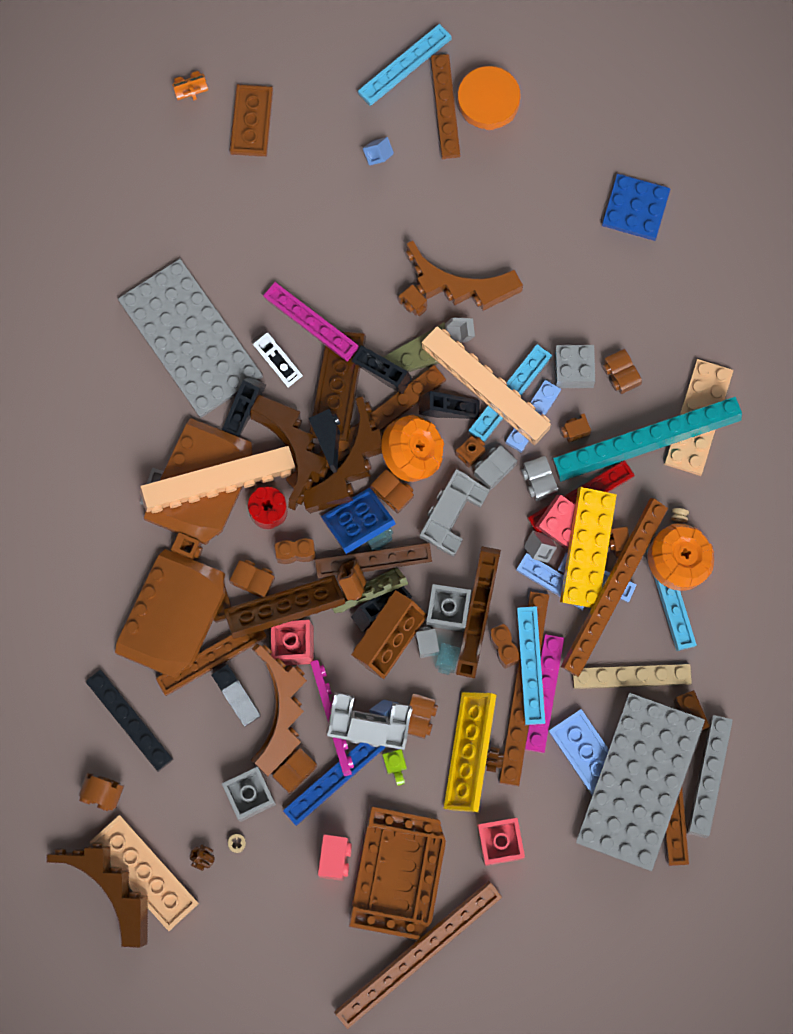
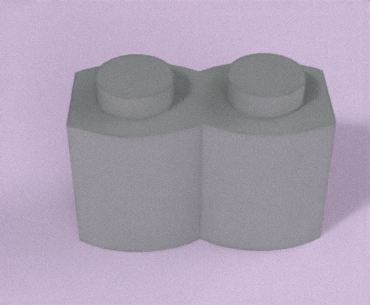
[474,446,517,490]
[521,456,558,501]

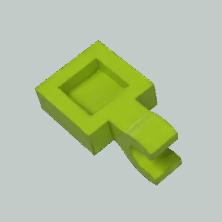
[383,749,407,786]

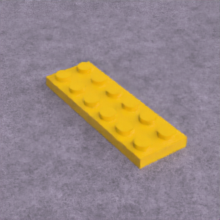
[560,487,617,608]
[443,692,496,812]

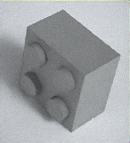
[555,345,595,388]
[427,584,471,632]
[222,767,276,822]

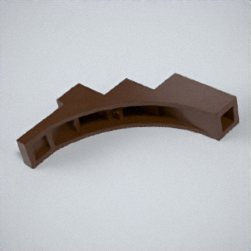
[250,395,328,510]
[303,396,383,514]
[456,546,501,678]
[47,842,148,948]

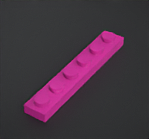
[263,282,359,361]
[525,634,564,753]
[310,660,354,777]

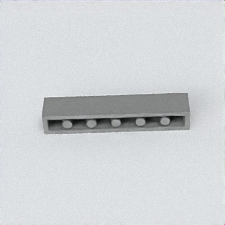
[687,715,733,838]

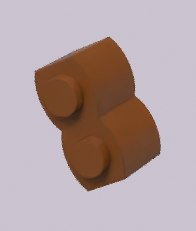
[602,349,642,394]
[370,469,414,514]
[275,538,316,564]
[337,559,367,601]
[230,560,275,598]
[490,624,519,669]
[408,694,438,739]
[272,748,318,794]

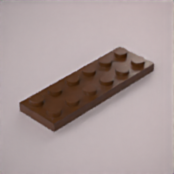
[310,332,366,442]
[224,575,346,639]

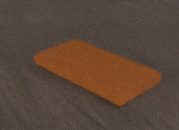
[230,84,273,157]

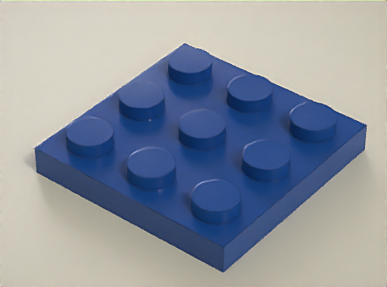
[602,174,671,241]
[321,488,396,554]

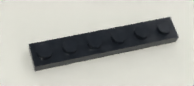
[85,669,173,772]

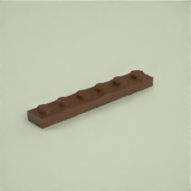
[315,542,432,579]

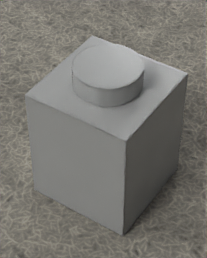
[416,627,439,658]

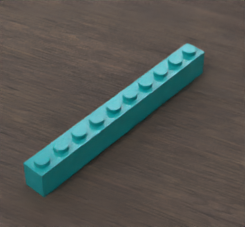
[553,396,742,482]

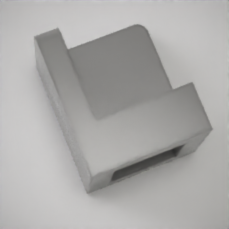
[445,318,475,343]
[524,531,557,563]

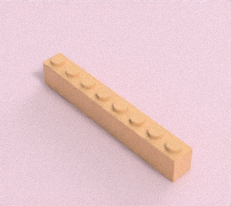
[422,326,551,446]
[140,446,295,513]

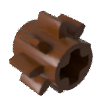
[485,747,504,772]
[190,844,215,871]

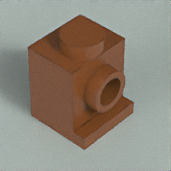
[398,285,427,316]
[560,413,591,443]
[456,436,485,468]
[609,527,629,558]
[171,532,203,560]

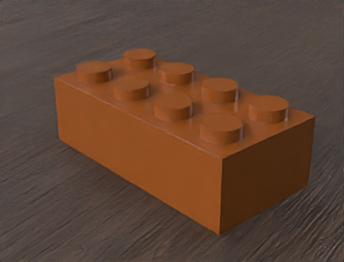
[351,590,428,679]

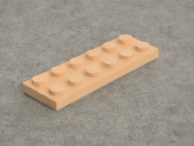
[664,359,733,476]
[90,815,199,931]

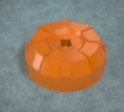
[458,66,521,130]
[381,415,444,482]
[647,524,714,591]

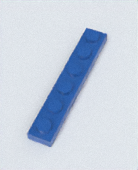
[283,742,386,826]

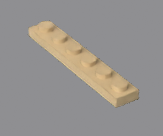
[573,664,692,689]

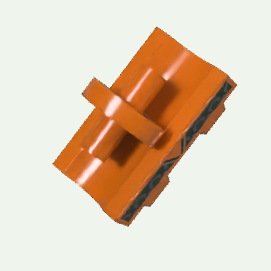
[172,71,208,101]

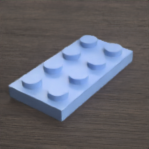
[548,709,609,796]

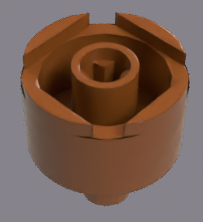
[79,773,124,811]

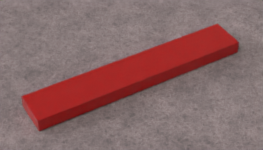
[528,460,635,533]

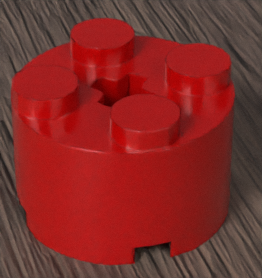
[248,487,288,529]

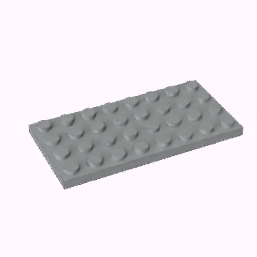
[118,259,263,418]
[576,693,705,871]

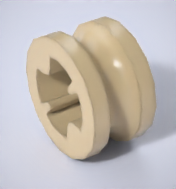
[671,508,689,522]
[228,834,246,853]

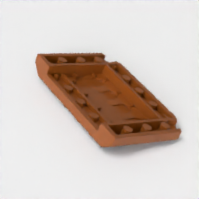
[144,418,252,545]
[115,549,225,679]
[349,807,446,940]

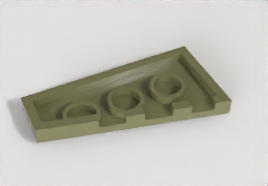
[383,323,445,372]
[332,567,409,614]

